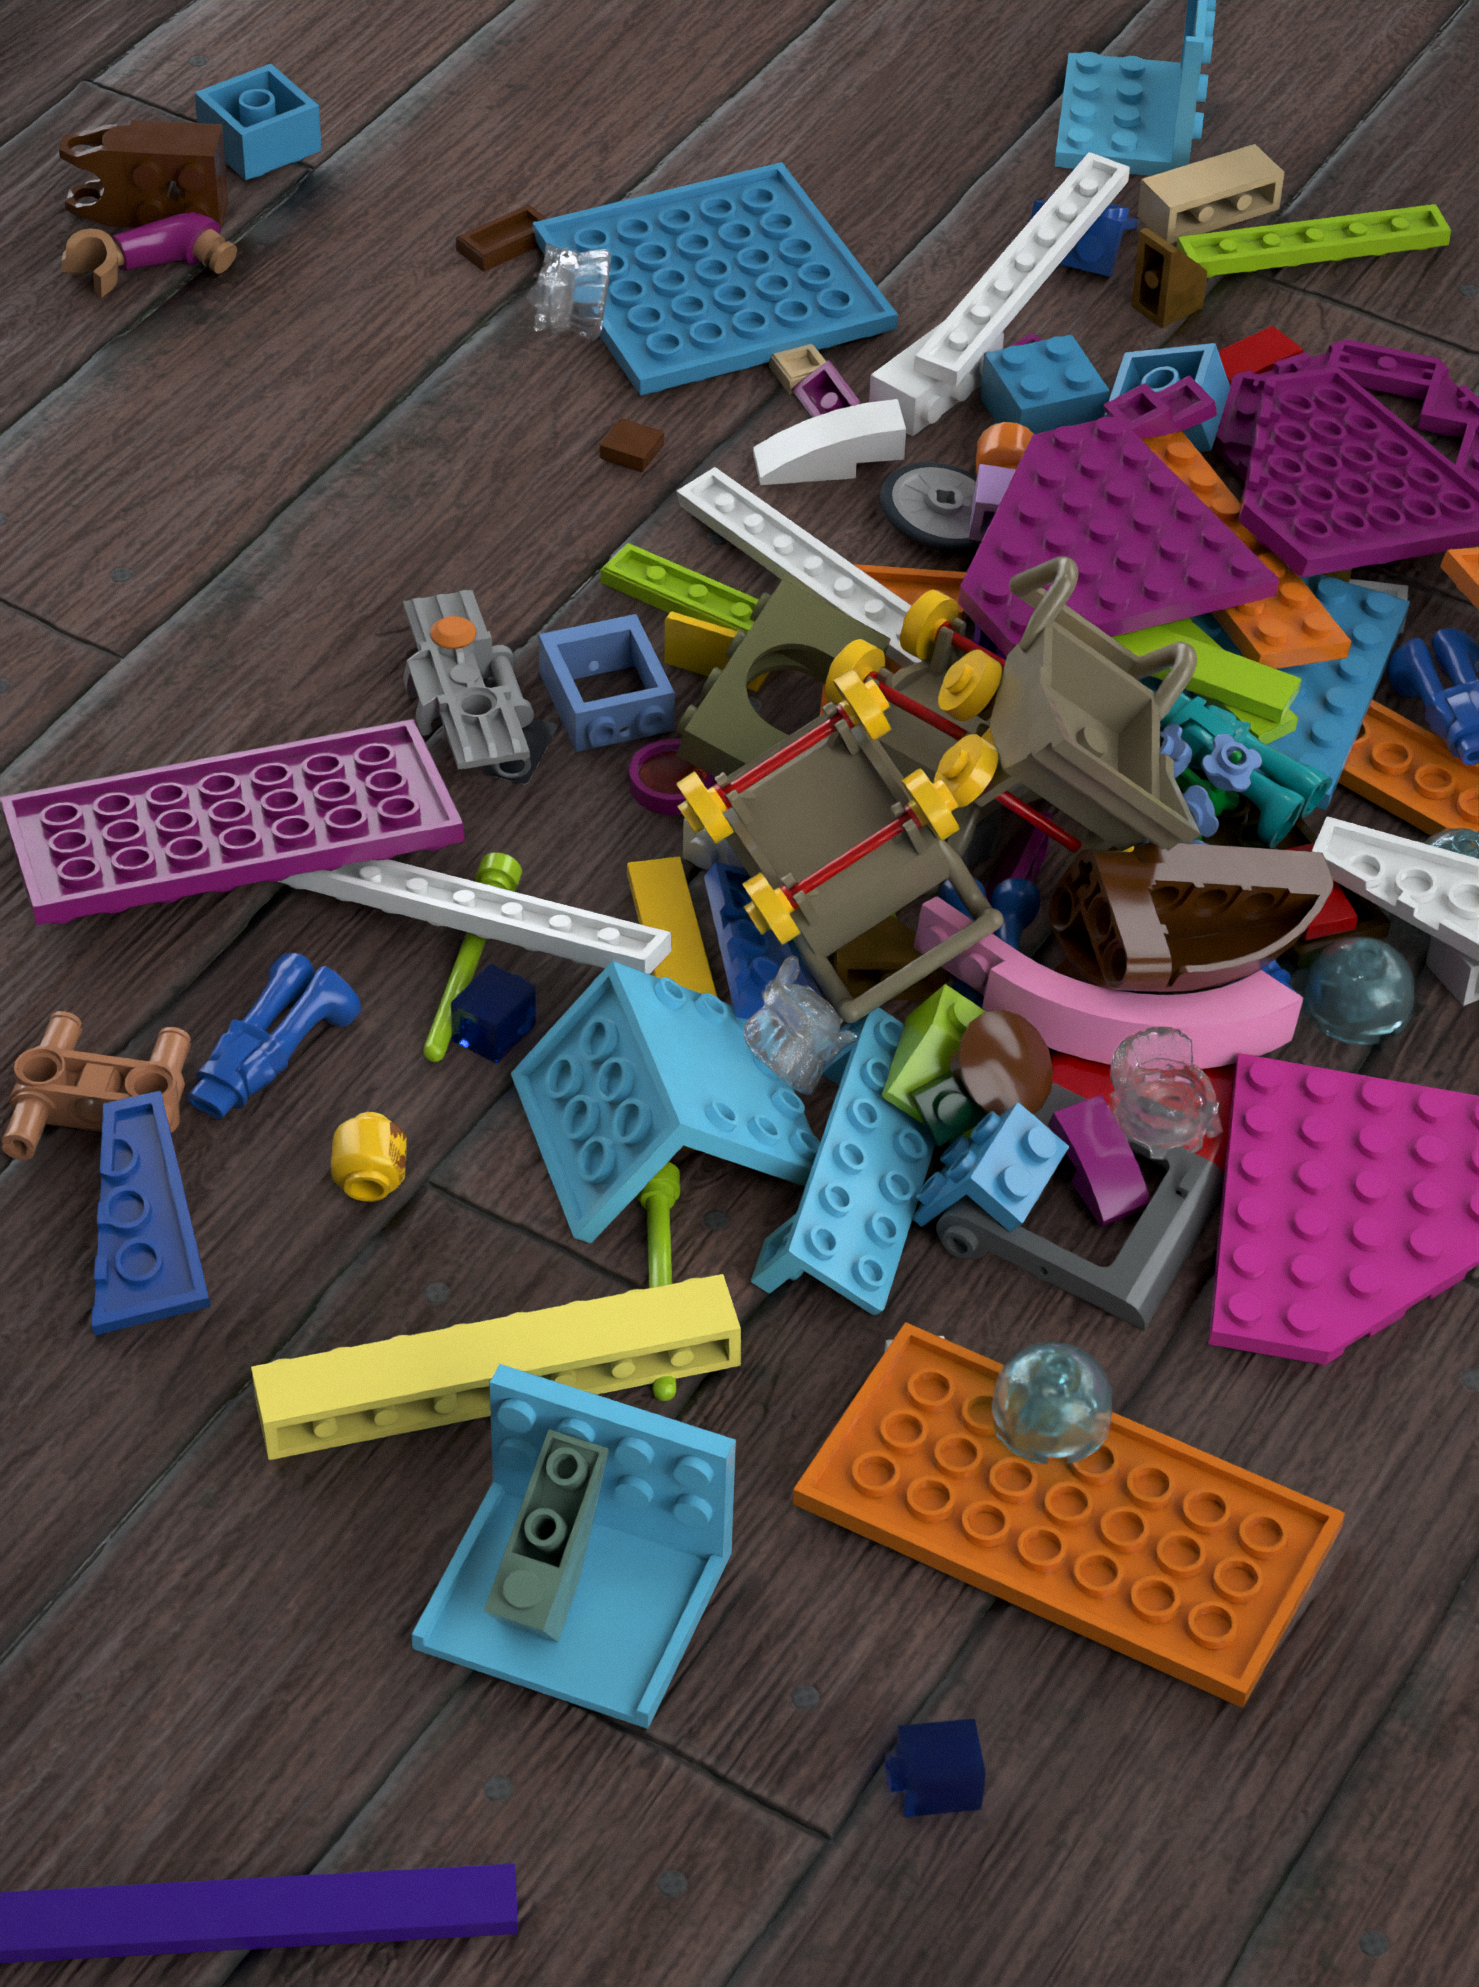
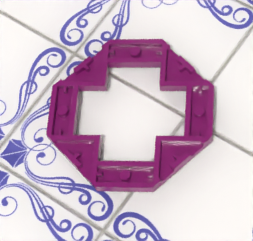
[1212,339,1479,484]

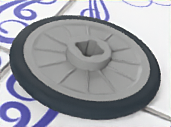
[880,462,982,552]

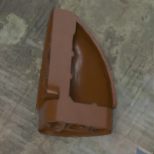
[1049,842,1333,992]

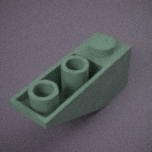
[484,1429,609,1642]

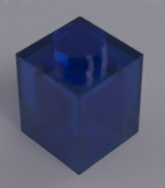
[451,963,536,1064]
[885,1719,986,1817]

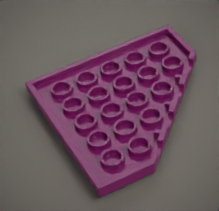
[1238,366,1479,577]
[958,416,1279,657]

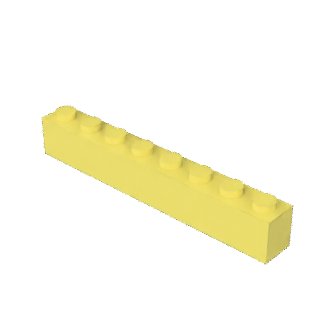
[251,1274,741,1460]

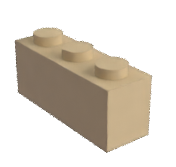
[1137,144,1285,244]

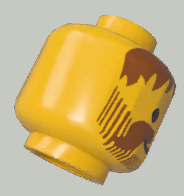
[331,1112,407,1202]

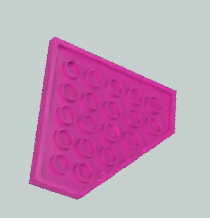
[1208,1053,1479,1365]

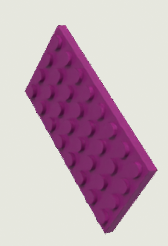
[0,719,465,925]

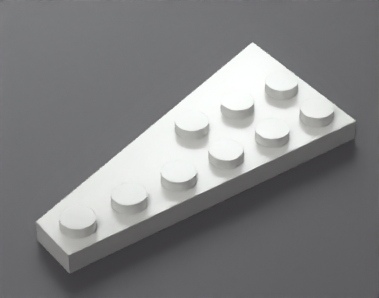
[1312,816,1479,962]

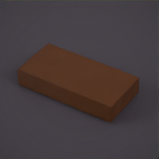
[456,204,547,272]

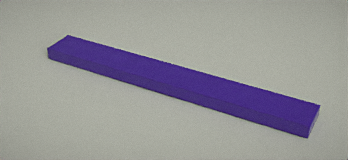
[0,1863,518,1963]

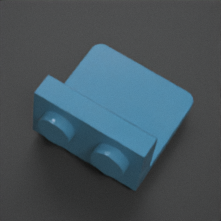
[912,1102,1069,1232]

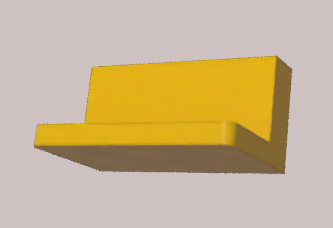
[664,612,770,691]

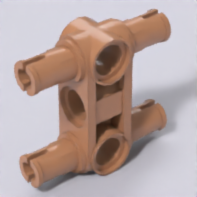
[2,1011,191,1160]

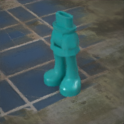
[1160,693,1333,848]

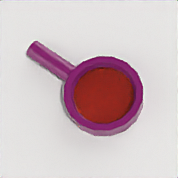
[629,739,717,815]

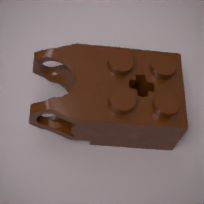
[59,120,228,233]

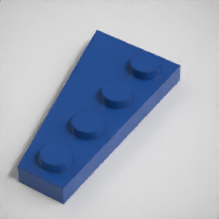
[704,862,834,1035]
[92,1090,211,1335]

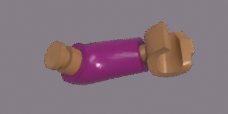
[61,212,237,297]

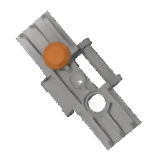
[403,590,534,769]

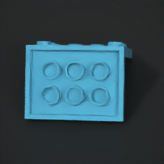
[1055,0,1216,176]
[511,961,820,1243]
[412,1364,736,1729]

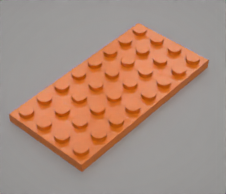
[792,1322,1345,1708]

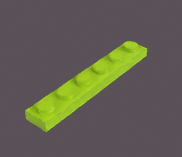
[1177,204,1451,278]

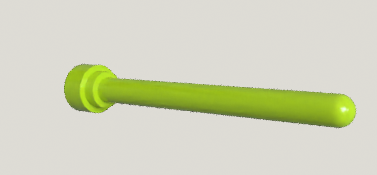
[423,853,522,1062]
[635,1162,680,1401]

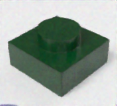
[909,1070,986,1146]

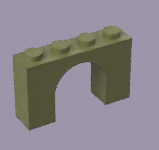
[676,579,891,777]

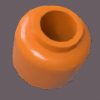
[976,422,1034,474]

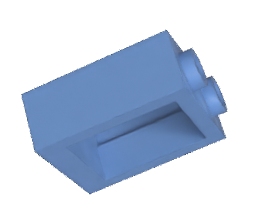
[539,614,675,752]

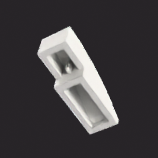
[753,399,906,485]

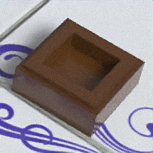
[600,418,664,472]

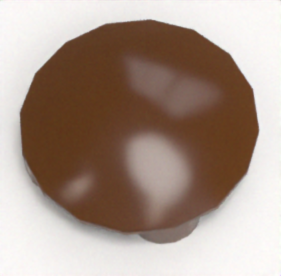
[949,1010,1053,1116]

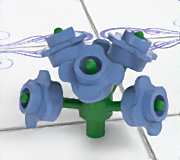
[1139,724,1262,846]

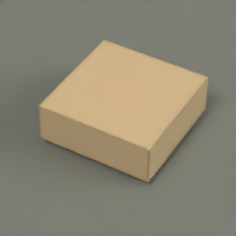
[769,344,826,395]

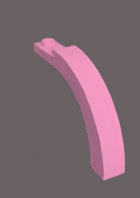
[913,896,1304,1070]

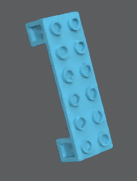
[750,1007,935,1315]

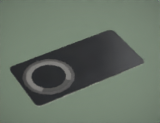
[483,718,558,785]

